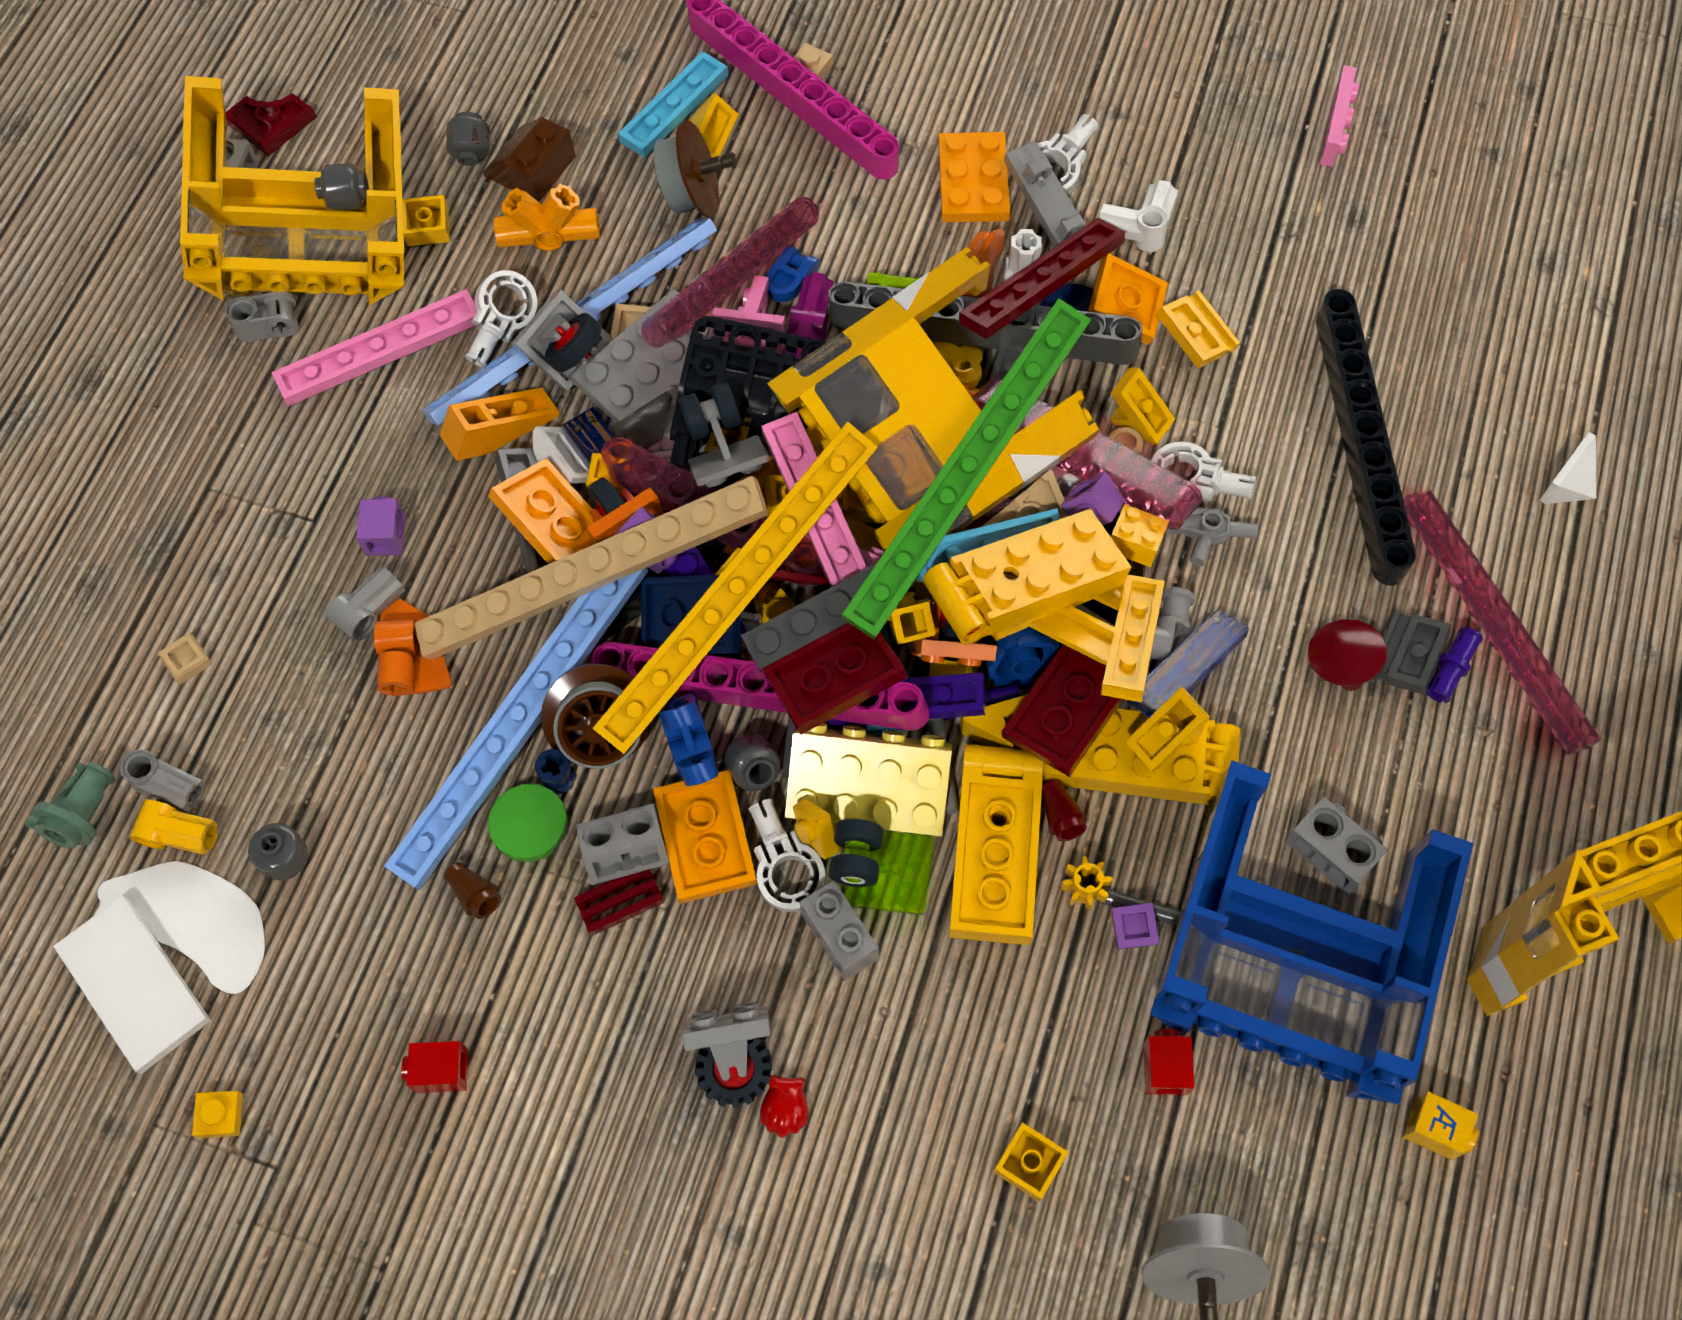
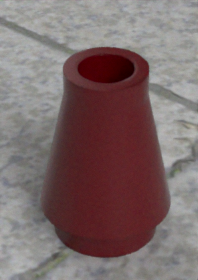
[1042,780,1087,841]

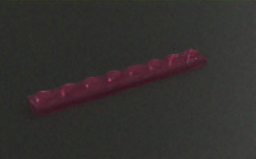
[1403,491,1601,755]

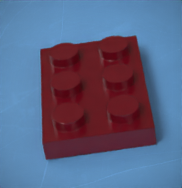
[762,623,907,735]
[1001,644,1123,777]

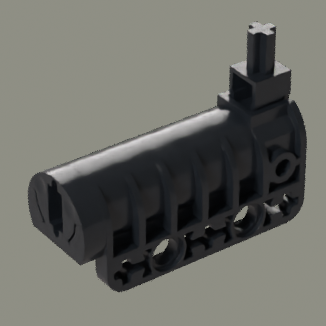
[668,316,884,473]

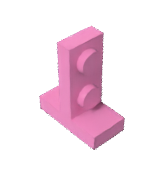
[711,275,785,354]

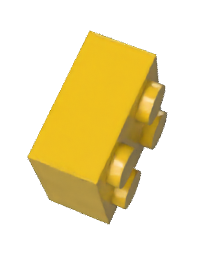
[402,195,450,247]
[1111,504,1169,568]
[993,1122,1069,1202]

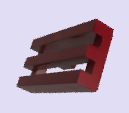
[574,869,665,936]

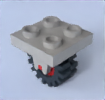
[682,1002,772,1108]

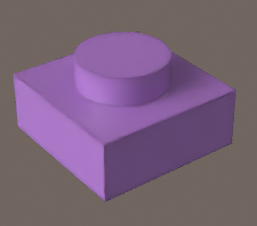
[1111,903,1160,950]

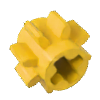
[1061,856,1113,911]

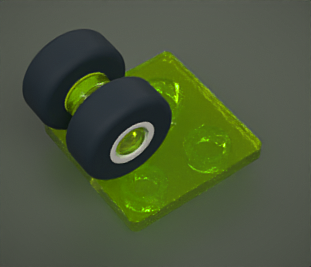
[829,819,933,915]

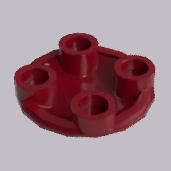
[1308,619,1387,691]

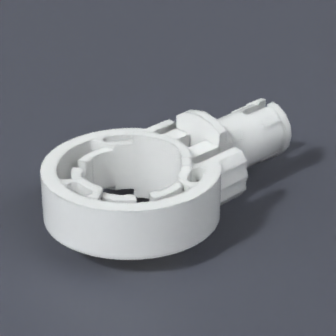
[1033,114,1099,195]
[465,270,537,368]
[1150,442,1257,504]
[748,799,825,912]

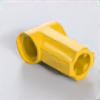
[129,799,218,855]

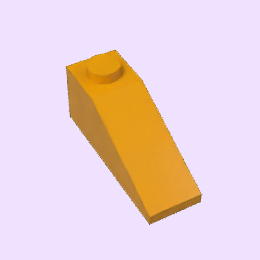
[440,387,560,461]

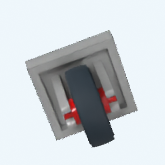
[512,289,612,391]

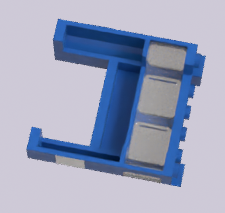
[1150,761,1474,1105]

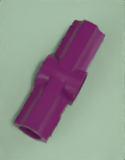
[783,272,834,361]

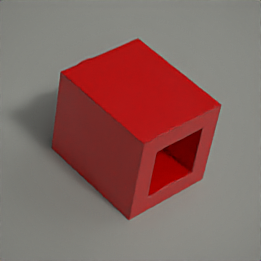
[1143,1029,1195,1095]
[401,1041,468,1093]

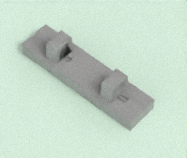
[1004,140,1085,247]

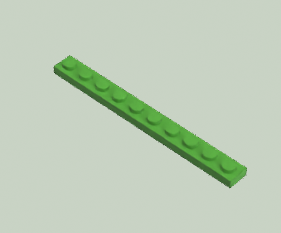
[841,298,1091,640]

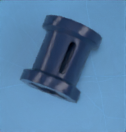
[535,749,576,795]

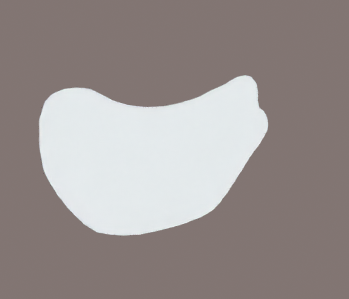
[94,861,265,994]

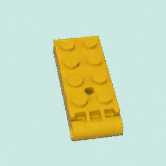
[922,509,1131,645]
[1042,708,1241,807]
[949,744,1044,946]

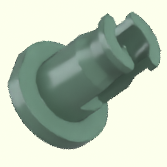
[25,761,115,849]

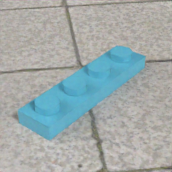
[618,51,728,158]
[917,508,1060,582]

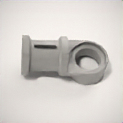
[1150,587,1195,662]

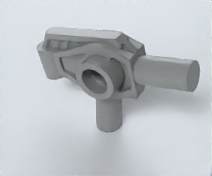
[1165,506,1258,566]

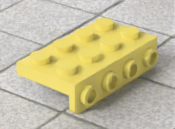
[784,723,952,837]

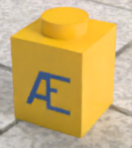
[1403,1091,1479,1160]

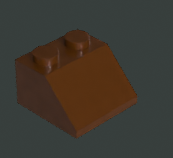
[483,117,576,202]

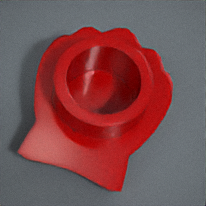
[760,1075,808,1138]

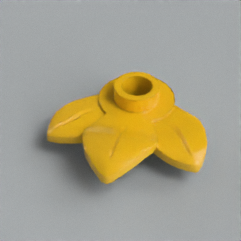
[933,341,983,387]

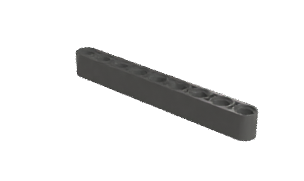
[829,282,1142,365]

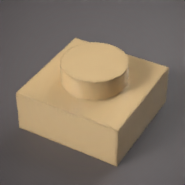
[794,42,833,79]

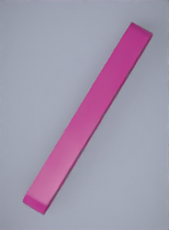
[686,0,899,180]
[591,642,930,730]

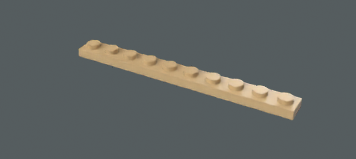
[414,476,769,660]

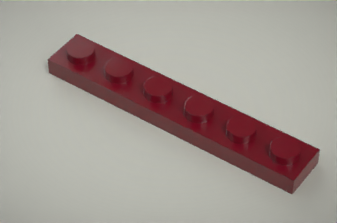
[959,218,1125,339]

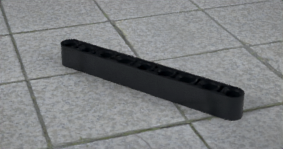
[1316,289,1416,586]

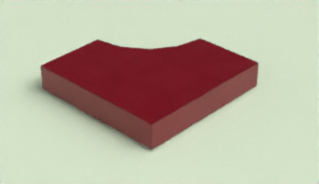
[225,93,317,157]

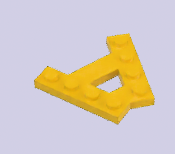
[991,575,1165,702]

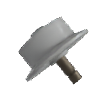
[1142,1213,1270,1320]

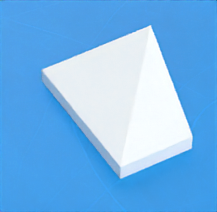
[533,426,590,483]
[1539,432,1596,504]

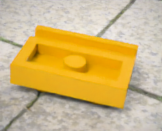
[1156,290,1240,369]

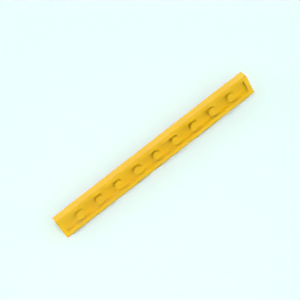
[592,422,878,754]

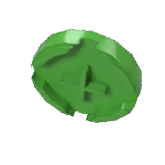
[487,784,568,862]

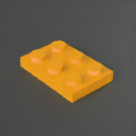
[938,132,1010,223]
[488,458,594,564]
[653,770,758,904]

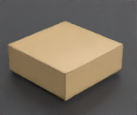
[157,632,213,685]

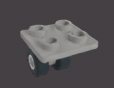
[679,382,770,487]

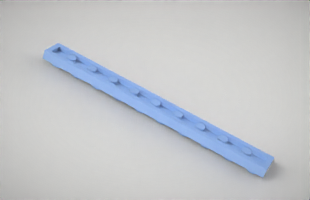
[421,218,717,425]
[384,568,648,890]

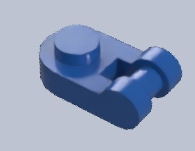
[766,245,820,303]

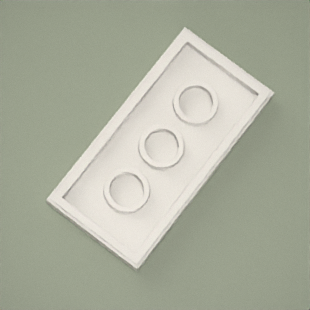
[53,895,211,1074]

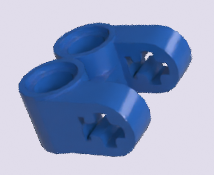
[658,692,719,786]

